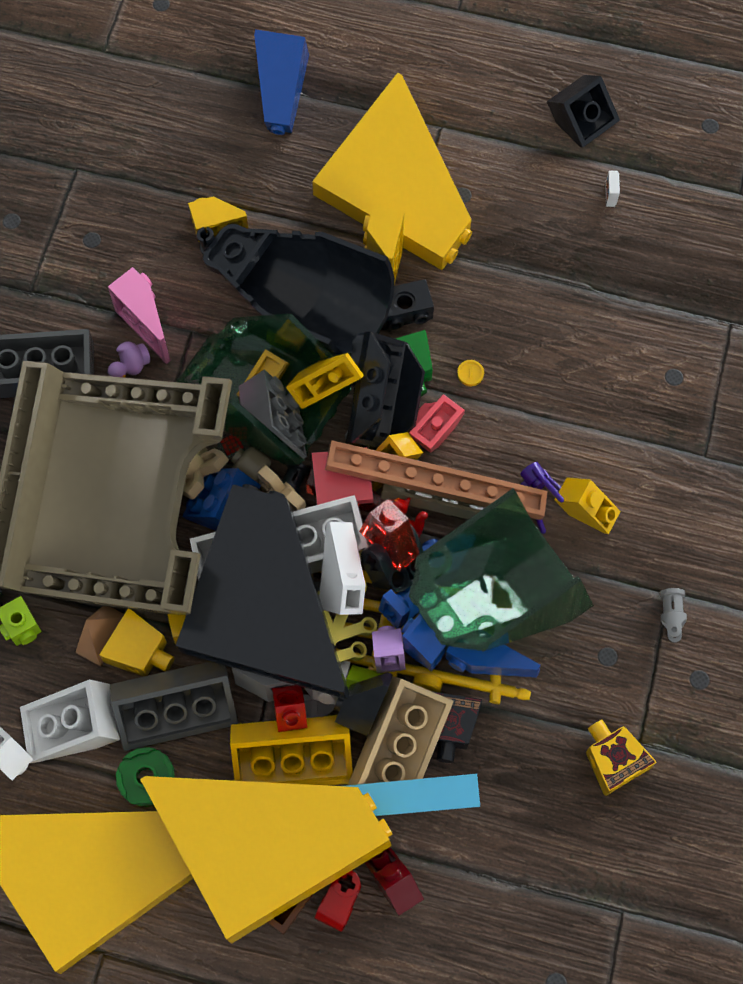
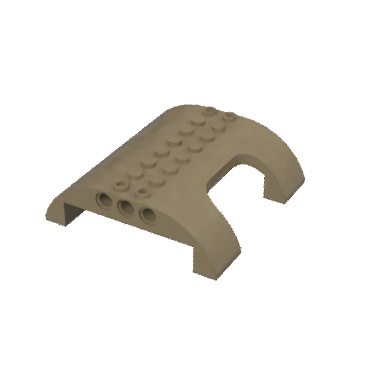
[0,361,232,615]

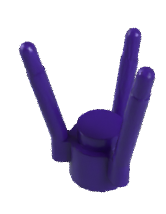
[520,462,564,534]

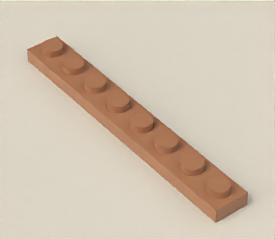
[325,440,547,520]

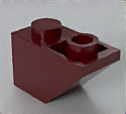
[364,847,424,916]

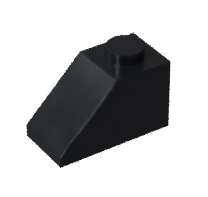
[334,672,393,736]

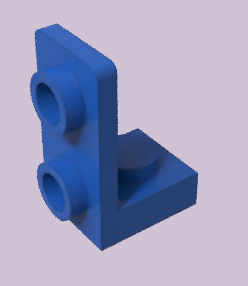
[379,576,437,629]

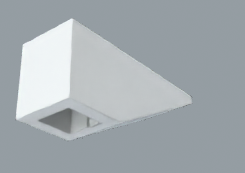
[319,522,366,615]

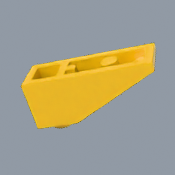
[286,353,364,409]

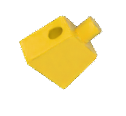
[99,608,175,676]

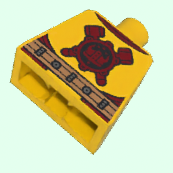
[586,720,657,796]

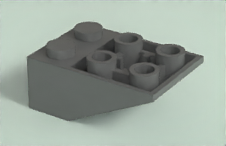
[239,369,307,459]

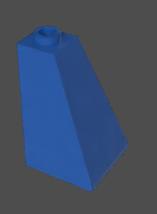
[254,29,309,135]

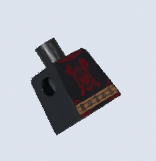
[434,692,482,763]

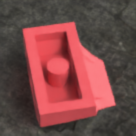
[409,394,465,453]

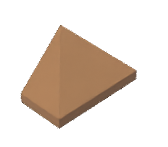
[76,606,124,667]

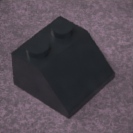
[547,75,620,148]

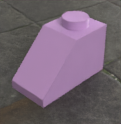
[372,626,406,673]

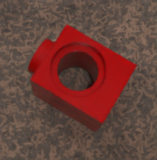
[272,685,308,732]

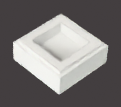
[605,171,620,207]

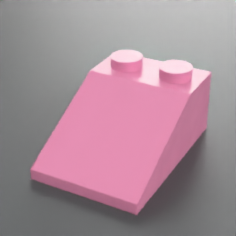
[108,267,170,364]

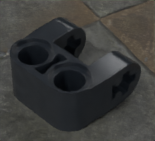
[361,522,428,592]

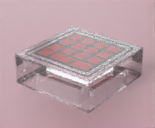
[216,427,249,465]

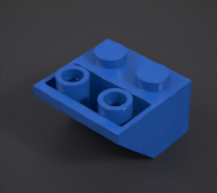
[182,468,261,531]

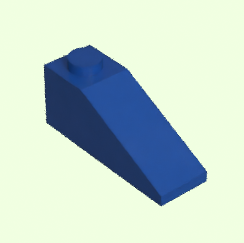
[446,622,541,678]

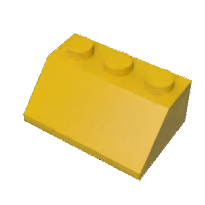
[363,206,405,286]

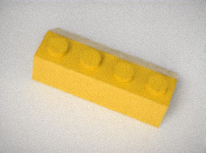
[230,715,353,786]

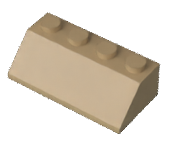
[348,676,454,785]

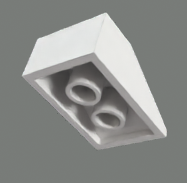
[20,679,120,763]

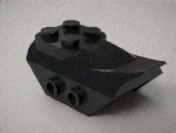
[345,331,425,450]

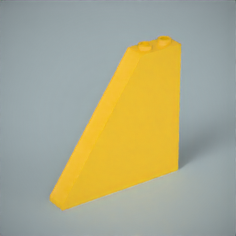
[312,73,472,270]
[140,776,393,944]
[0,811,193,974]

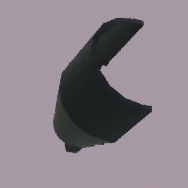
[203,224,395,357]

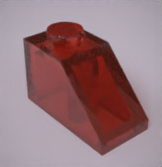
[359,499,420,572]

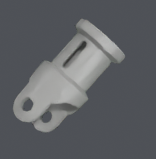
[659,588,687,642]

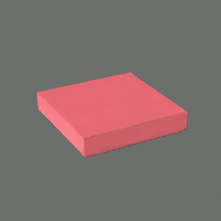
[312,447,373,505]

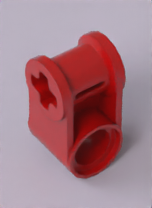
[314,870,361,932]

